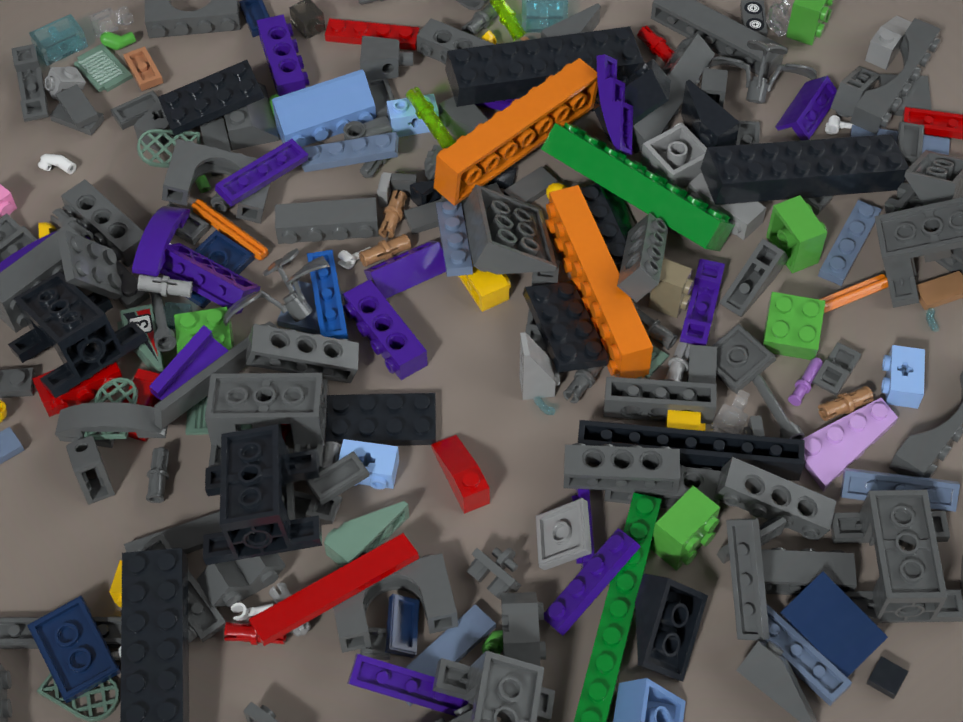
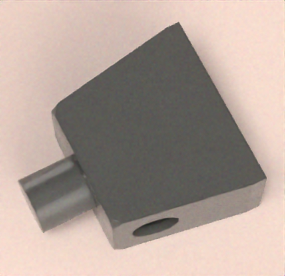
[360,36,413,80]
[66,436,115,505]

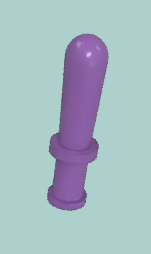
[788,358,823,406]

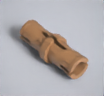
[378,190,407,239]
[359,234,411,267]
[818,386,874,421]

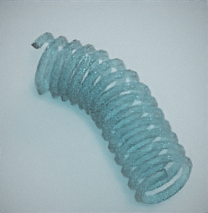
[926,308,939,332]
[533,396,555,415]

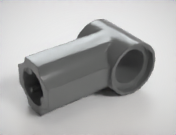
[343,116,392,141]

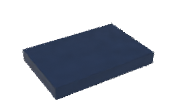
[170,230,255,309]
[780,571,888,677]
[27,596,121,703]

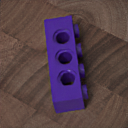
[256,14,310,96]
[343,279,428,380]

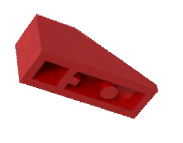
[431,435,490,514]

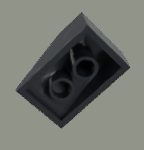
[681,79,740,148]
[635,573,708,682]

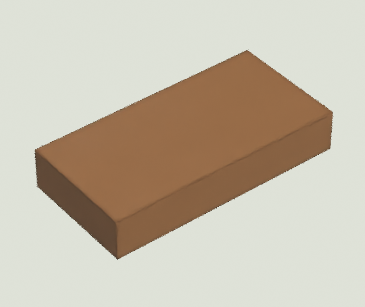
[916,271,963,311]

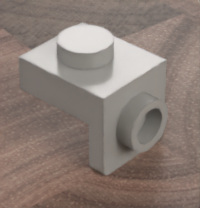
[45,66,86,100]

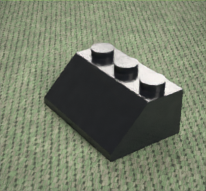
[594,59,671,142]

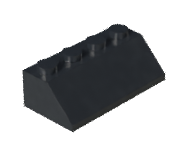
[580,184,635,274]

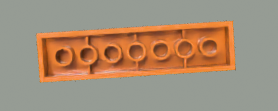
[434,58,598,206]
[545,185,653,379]

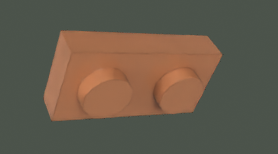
[123,46,163,91]

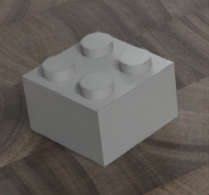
[641,123,707,188]

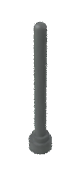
[147,275,177,351]
[752,374,805,440]

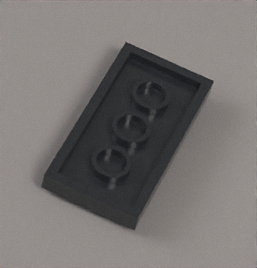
[158,60,264,136]
[523,281,609,373]
[326,393,436,447]

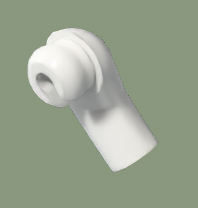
[38,154,77,174]

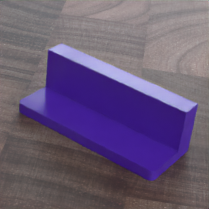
[775,76,837,140]
[364,240,446,299]
[149,325,228,401]

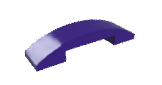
[132,206,190,277]
[680,259,725,346]

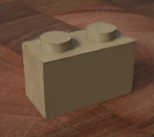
[648,258,694,318]

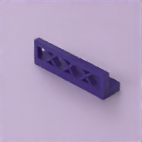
[160,243,261,314]

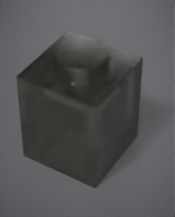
[289,0,326,40]

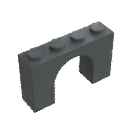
[145,0,241,38]
[162,139,271,224]
[333,554,458,653]

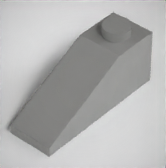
[865,16,912,70]
[519,332,560,400]

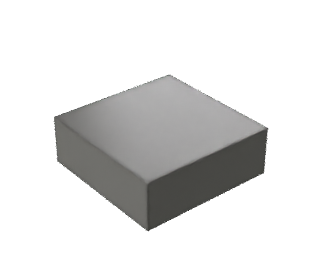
[377,172,392,208]

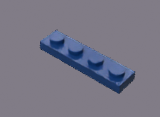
[307,250,348,339]

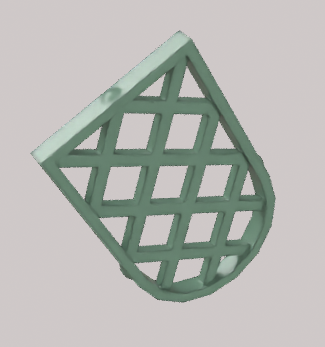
[137,129,201,168]
[84,377,138,440]
[37,673,120,722]

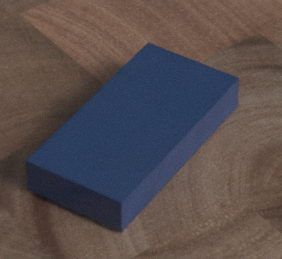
[239,0,270,37]
[385,594,420,658]

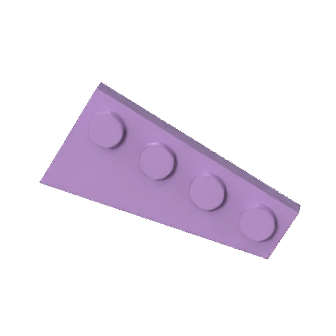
[801,398,898,492]

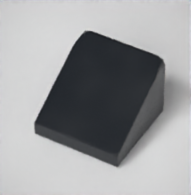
[488,166,516,189]
[410,180,441,206]

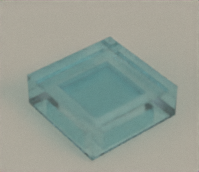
[164,302,192,329]

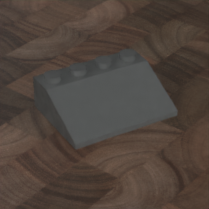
[462,185,557,274]

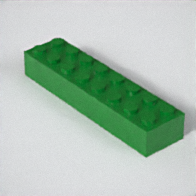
[541,122,735,251]

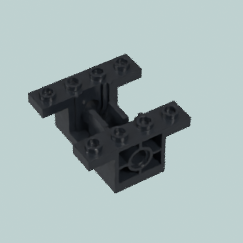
[8,271,148,399]
[203,424,322,565]

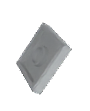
[536,498,592,570]

